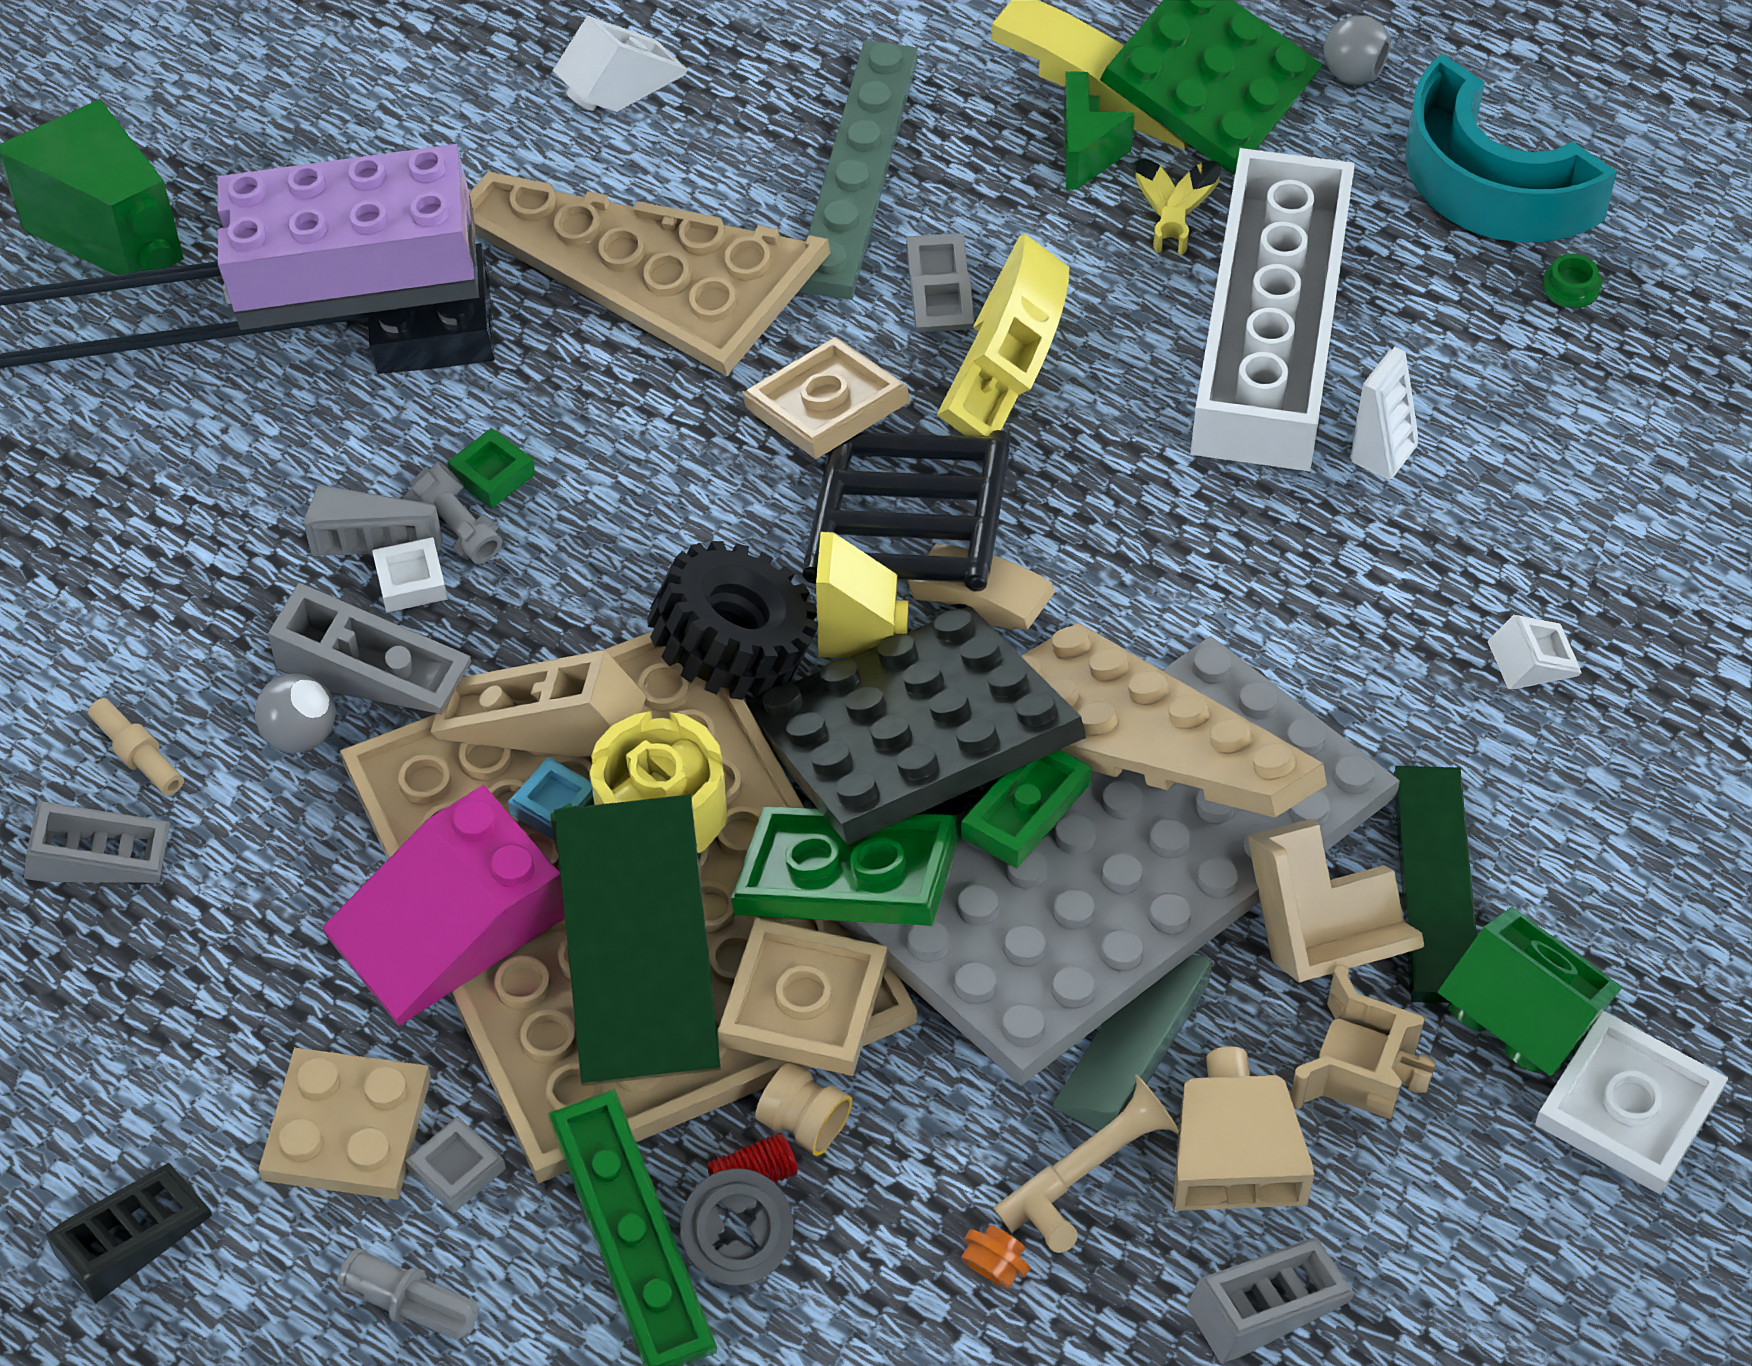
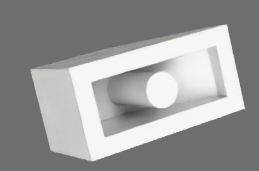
[553,15,688,112]

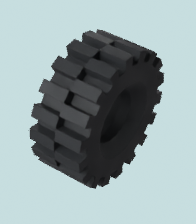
[647,541,818,700]

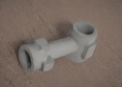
[404,461,502,564]

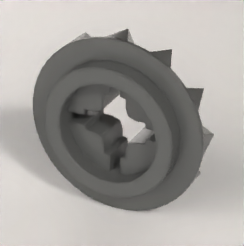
[679,1169,794,1285]

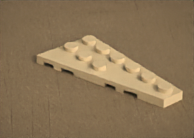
[1021,622,1327,818]

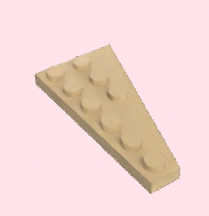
[469,171,831,376]

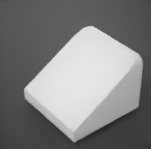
[1488,615,1582,689]

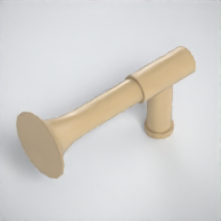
[993,1075,1180,1253]

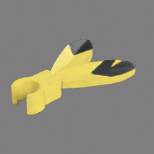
[1135,159,1221,256]

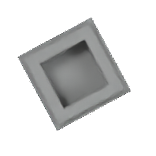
[405,1116,506,1214]

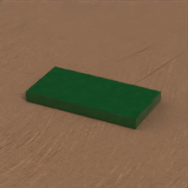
[554,795,721,1086]

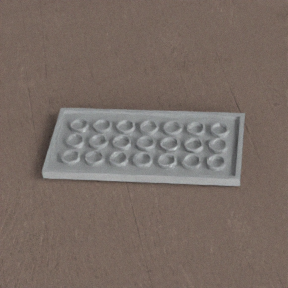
[837,636,1400,1086]

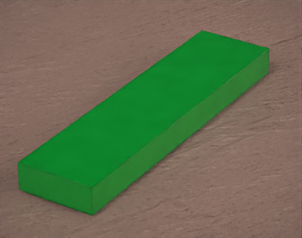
[548,1089,717,1366]

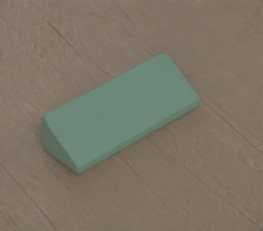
[1053,954,1213,1131]

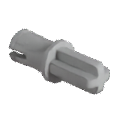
[337,1248,479,1340]

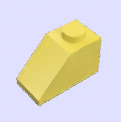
[816,532,909,658]

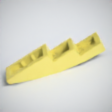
[991,0,1188,150]

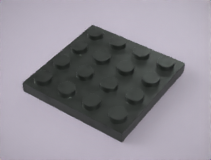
[746,606,1086,845]

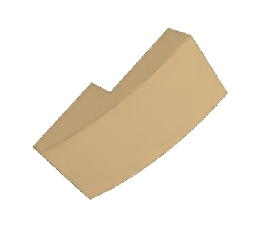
[908,544,1055,630]

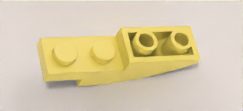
[937,233,1069,437]

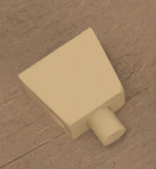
[1173,1046,1314,1211]

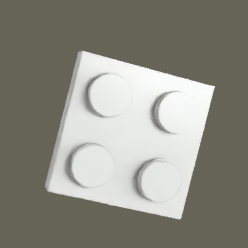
[1535,1011,1728,1195]

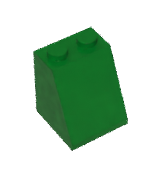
[0,99,184,275]

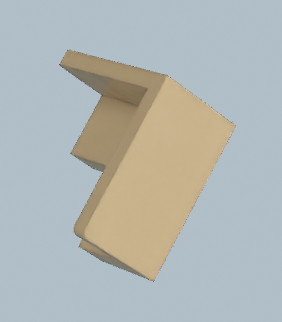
[1247,819,1424,983]

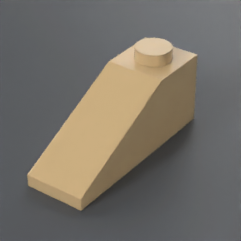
[431,650,646,757]

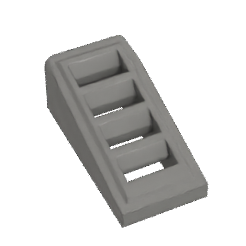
[304,485,443,556]
[24,801,170,883]
[1187,1237,1355,1364]

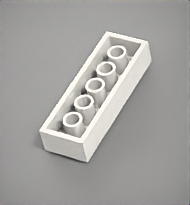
[1190,148,1355,471]

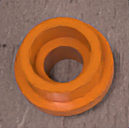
[960,1225,1030,1289]

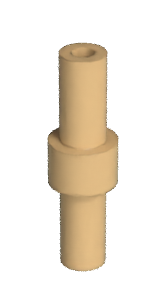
[88,698,184,796]

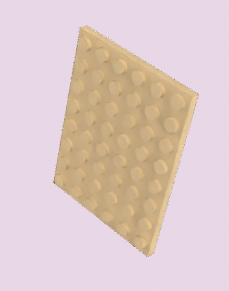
[340,631,917,1184]

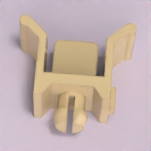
[1290,965,1436,1120]

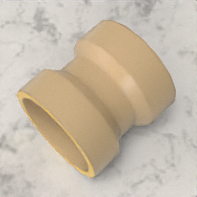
[756,1062,852,1157]

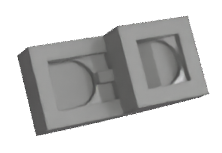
[906,233,975,333]

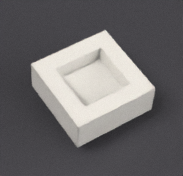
[372,537,448,613]

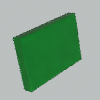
[731,807,960,926]

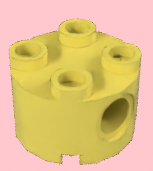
[590,711,727,853]

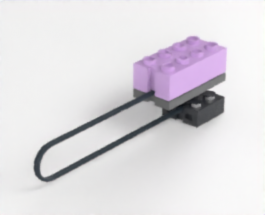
[0,144,495,374]

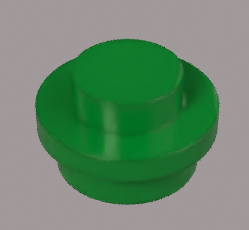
[1542,254,1602,308]

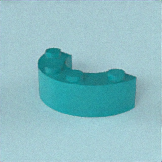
[1405,53,1617,243]

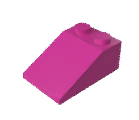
[322,784,565,1026]

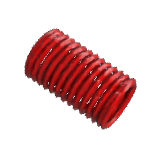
[707,1132,798,1184]

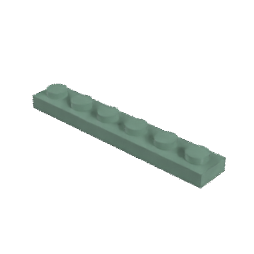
[798,40,918,300]

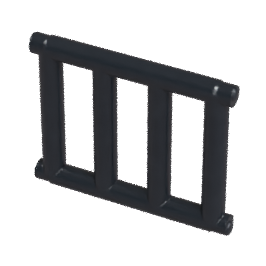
[802,430,1010,591]

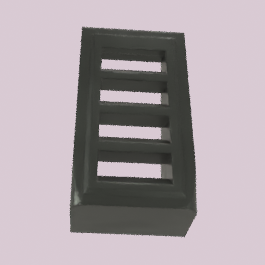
[45,1163,212,1304]

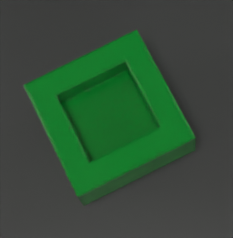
[447,428,535,509]

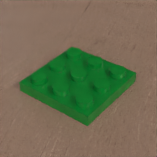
[1100,0,1323,175]

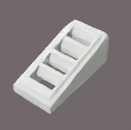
[1350,347,1418,479]

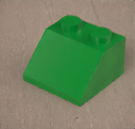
[1437,907,1623,1076]

